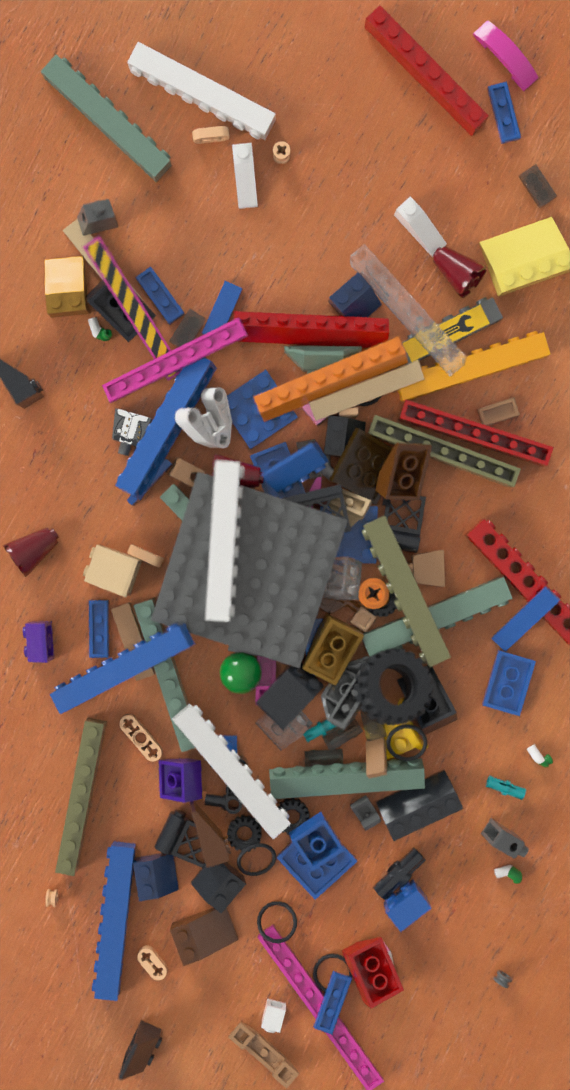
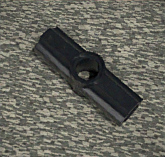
[373,847,426,900]

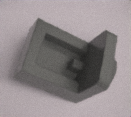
[350,795,381,831]

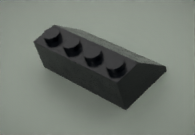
[376,770,464,841]

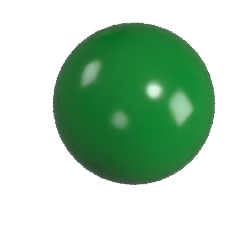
[219,652,262,694]

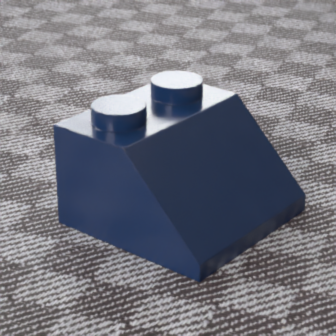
[328,272,382,317]
[133,853,179,901]

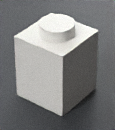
[261,999,286,1033]

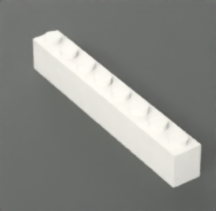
[127,42,276,140]
[205,461,244,622]
[172,704,291,839]

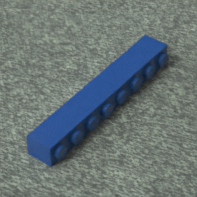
[115,358,217,501]
[50,623,195,714]
[92,841,136,1001]

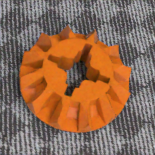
[358,578,389,609]

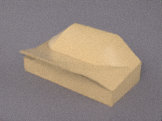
[329,489,371,527]

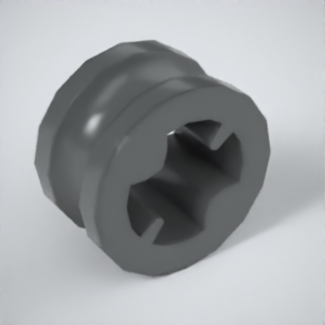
[493,970,513,988]

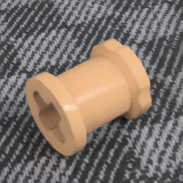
[273,141,290,164]

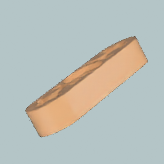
[120,714,163,762]

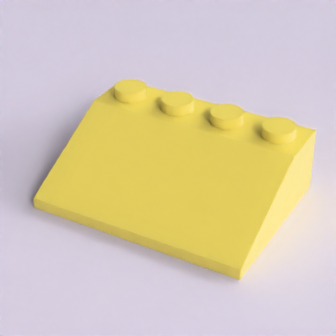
[479,217,570,297]

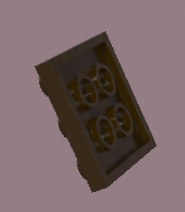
[329,428,393,505]

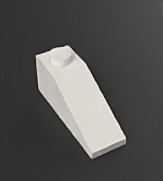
[232,143,258,209]
[394,196,447,258]

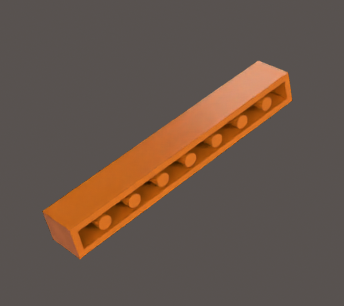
[254,337,408,422]

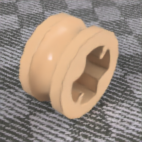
[45,889,58,907]

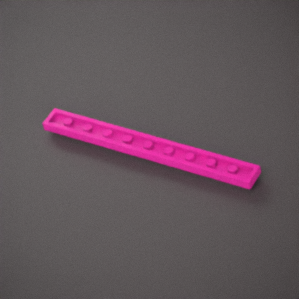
[257,925,384,1090]

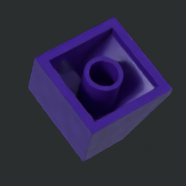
[23,621,54,663]
[159,758,202,803]

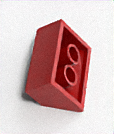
[341,937,404,1009]

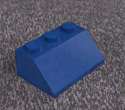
[262,442,329,493]

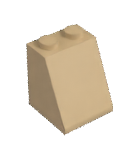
[83,544,142,597]

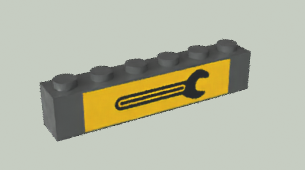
[397,297,503,368]

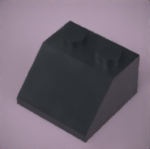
[324,415,366,457]
[191,862,246,914]

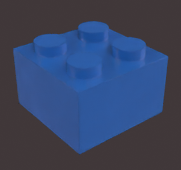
[289,812,345,872]
[383,880,431,932]

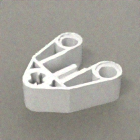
[175,388,232,448]

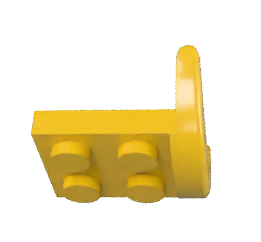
[364,697,428,760]

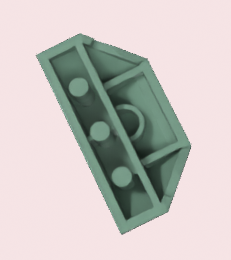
[284,346,362,374]

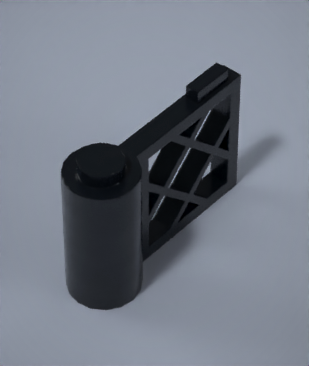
[382,496,426,553]
[154,809,220,868]

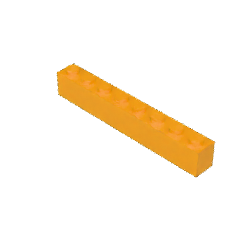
[398,331,551,402]

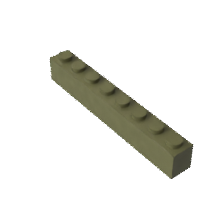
[368,415,521,488]
[361,516,451,667]
[55,718,107,876]

